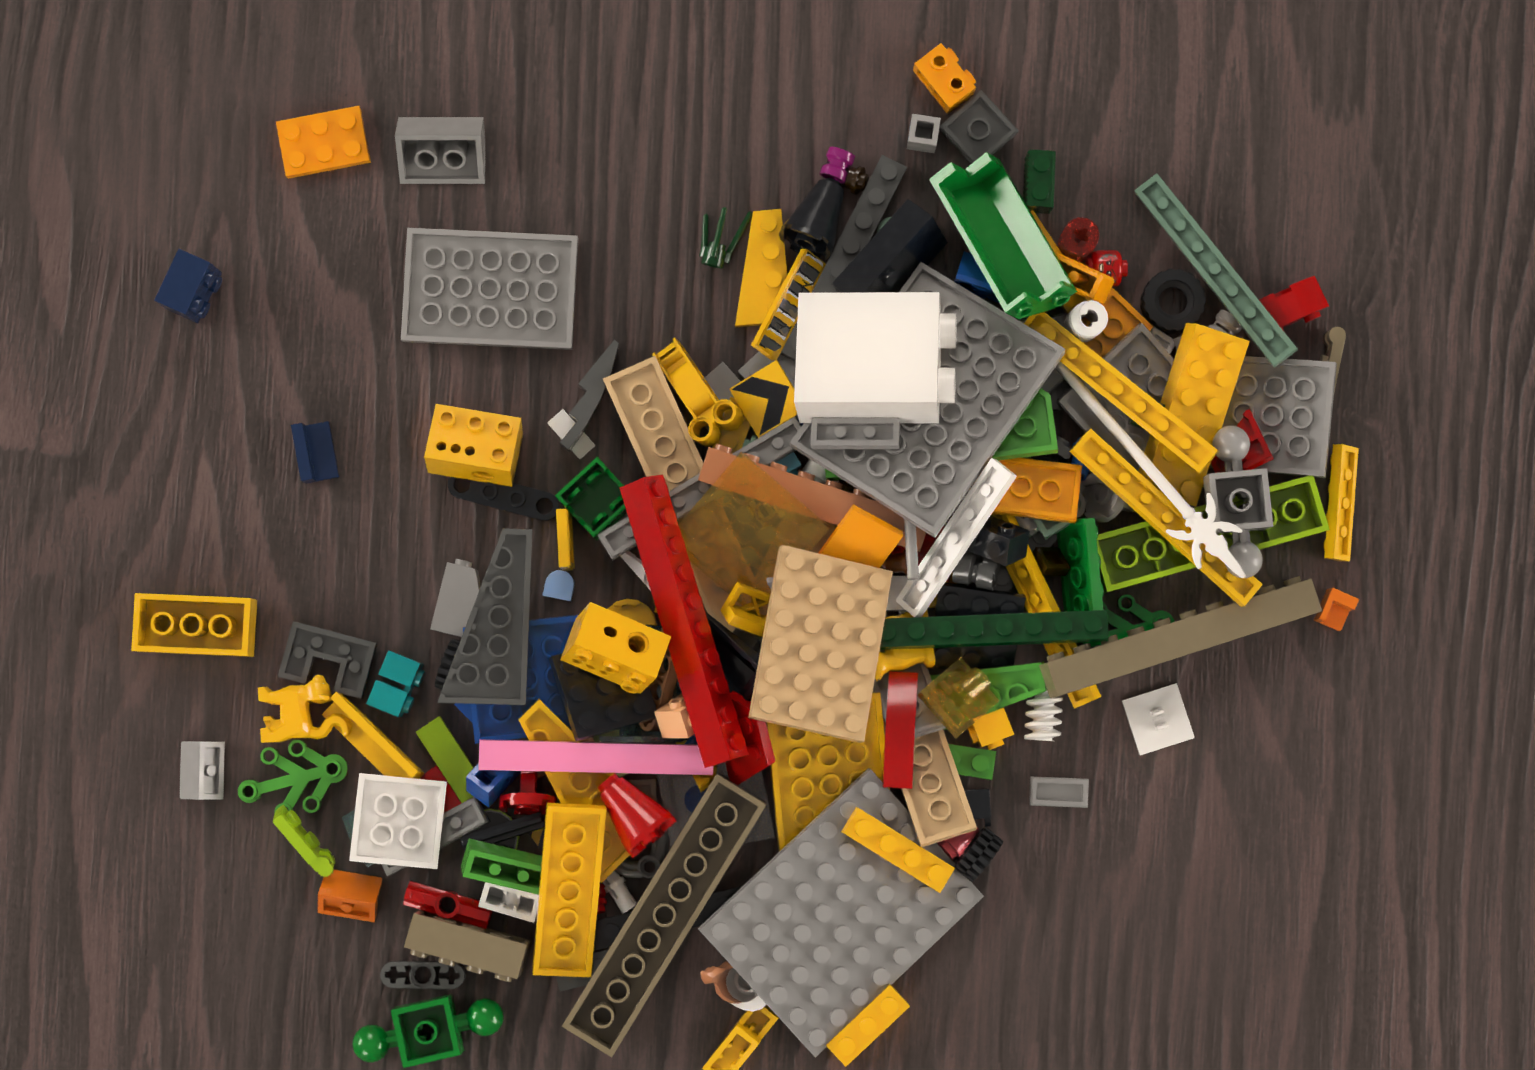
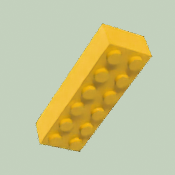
[1138,323,1250,507]

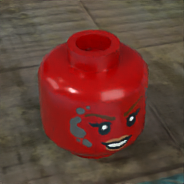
[1085,250,1128,287]

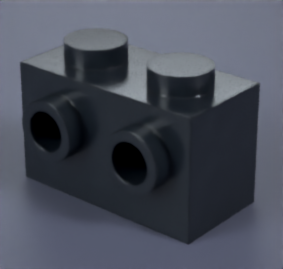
[967,515,1030,566]

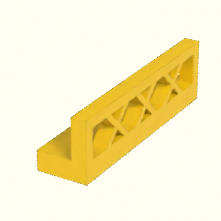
[720,582,770,637]
[322,692,425,779]

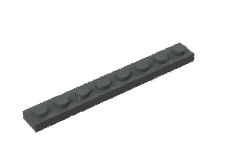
[781,155,907,362]

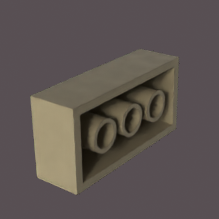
[404,910,532,982]

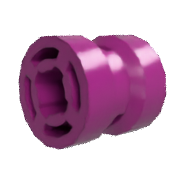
[819,147,855,184]

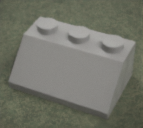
[395,117,486,184]

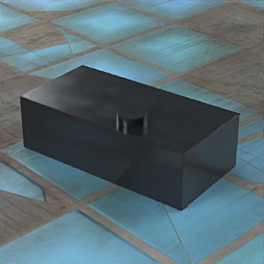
[832,199,948,293]

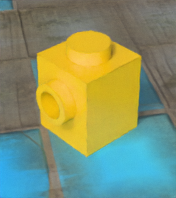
[967,707,1014,750]

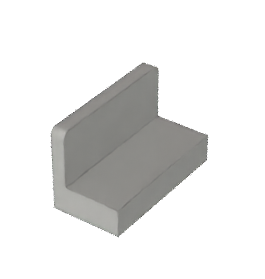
[180,741,225,800]

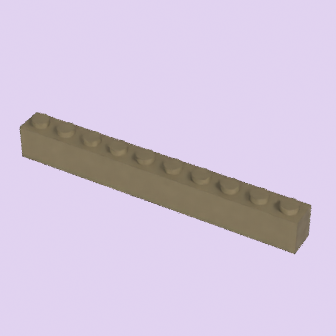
[1039,576,1322,698]

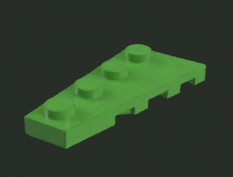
[930,661,1047,730]

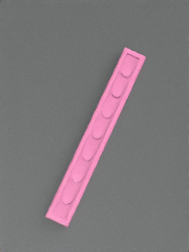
[478,739,713,775]

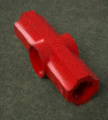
[403,880,493,929]

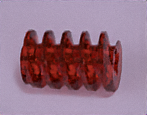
[1057,217,1099,262]

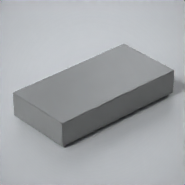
[1029,776,1089,808]

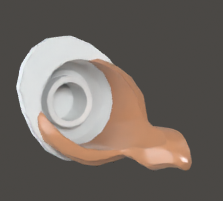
[700,961,767,1012]

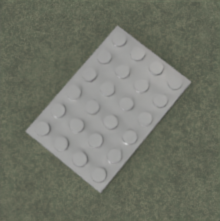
[401,228,578,350]

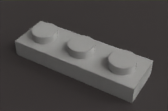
[811,418,900,449]

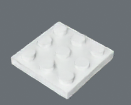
[349,773,447,869]

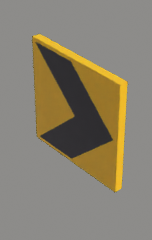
[729,360,797,438]

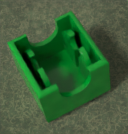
[555,457,627,541]

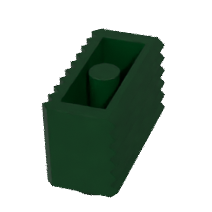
[1023,150,1056,214]

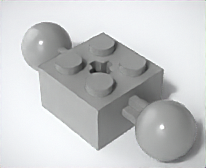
[1203,426,1273,578]

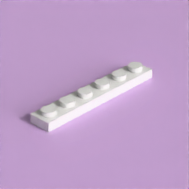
[895,458,1017,617]

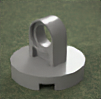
[1082,482,1134,523]

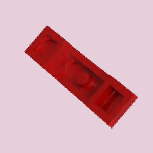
[883,671,918,789]

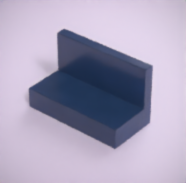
[291,421,339,484]

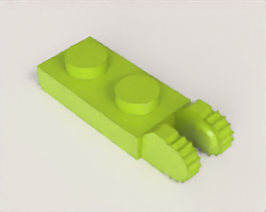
[273,804,335,877]

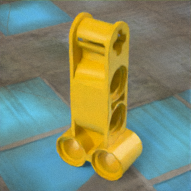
[652,337,744,447]

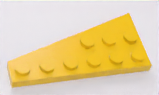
[518,699,630,884]

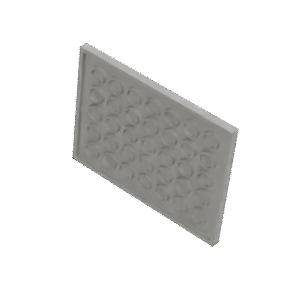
[790,262,1065,538]
[698,768,984,1058]

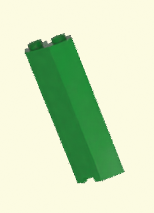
[929,152,1077,319]

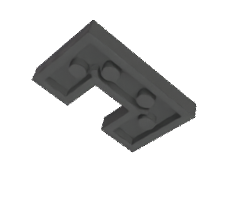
[278,621,378,699]

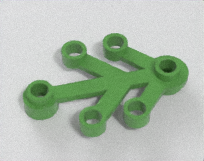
[238,740,348,813]

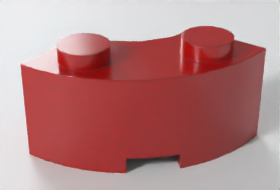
[1259,275,1329,331]

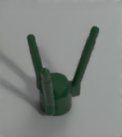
[699,207,753,269]

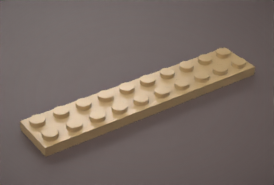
[603,356,768,633]

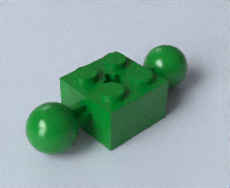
[352,994,504,1068]

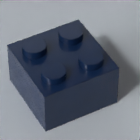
[154,249,222,324]

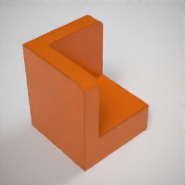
[1314,588,1359,631]

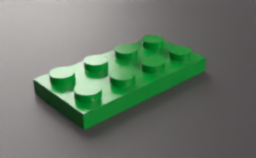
[1057,518,1104,612]

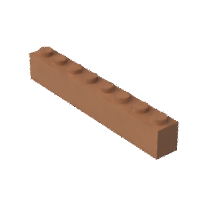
[698,444,926,552]

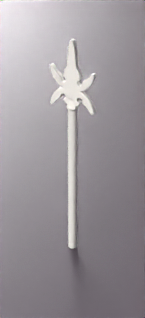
[1055,361,1246,578]

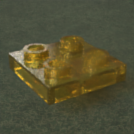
[917,658,999,739]

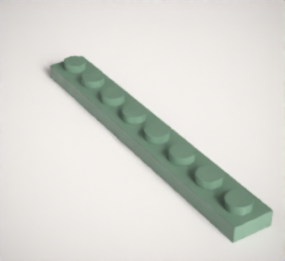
[1134,174,1298,368]

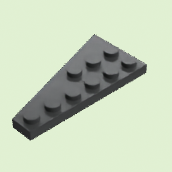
[437,528,532,705]

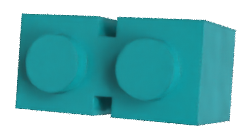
[366,650,425,717]

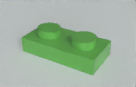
[948,744,996,780]

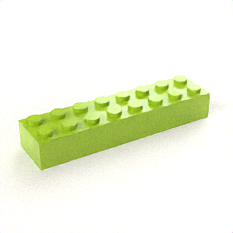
[1097,476,1330,594]

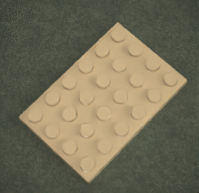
[748,545,893,743]

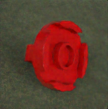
[499,771,557,815]

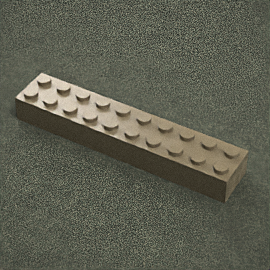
[562,773,767,1057]

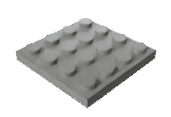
[1057,323,1174,471]
[1209,356,1337,478]

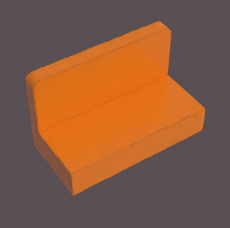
[318,870,382,922]

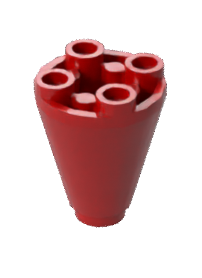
[598,773,677,858]

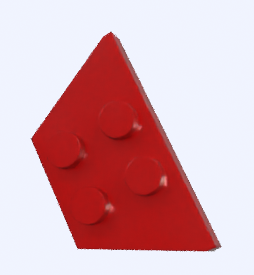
[725,691,775,785]

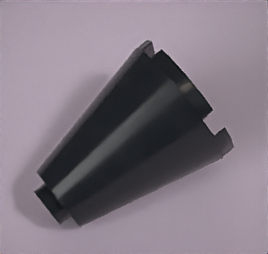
[779,178,844,260]

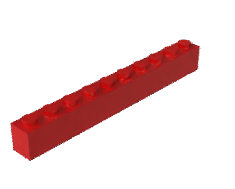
[620,474,749,768]

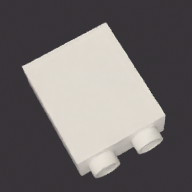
[794,292,957,423]

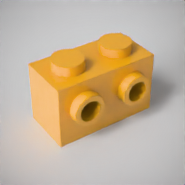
[913,43,976,114]

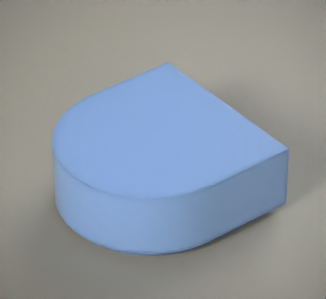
[543,570,575,602]

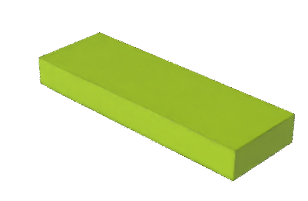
[416,716,474,803]

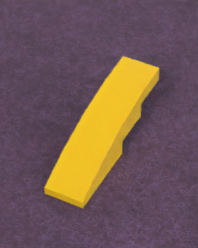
[702,1005,779,1070]

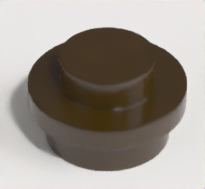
[845,166,869,195]

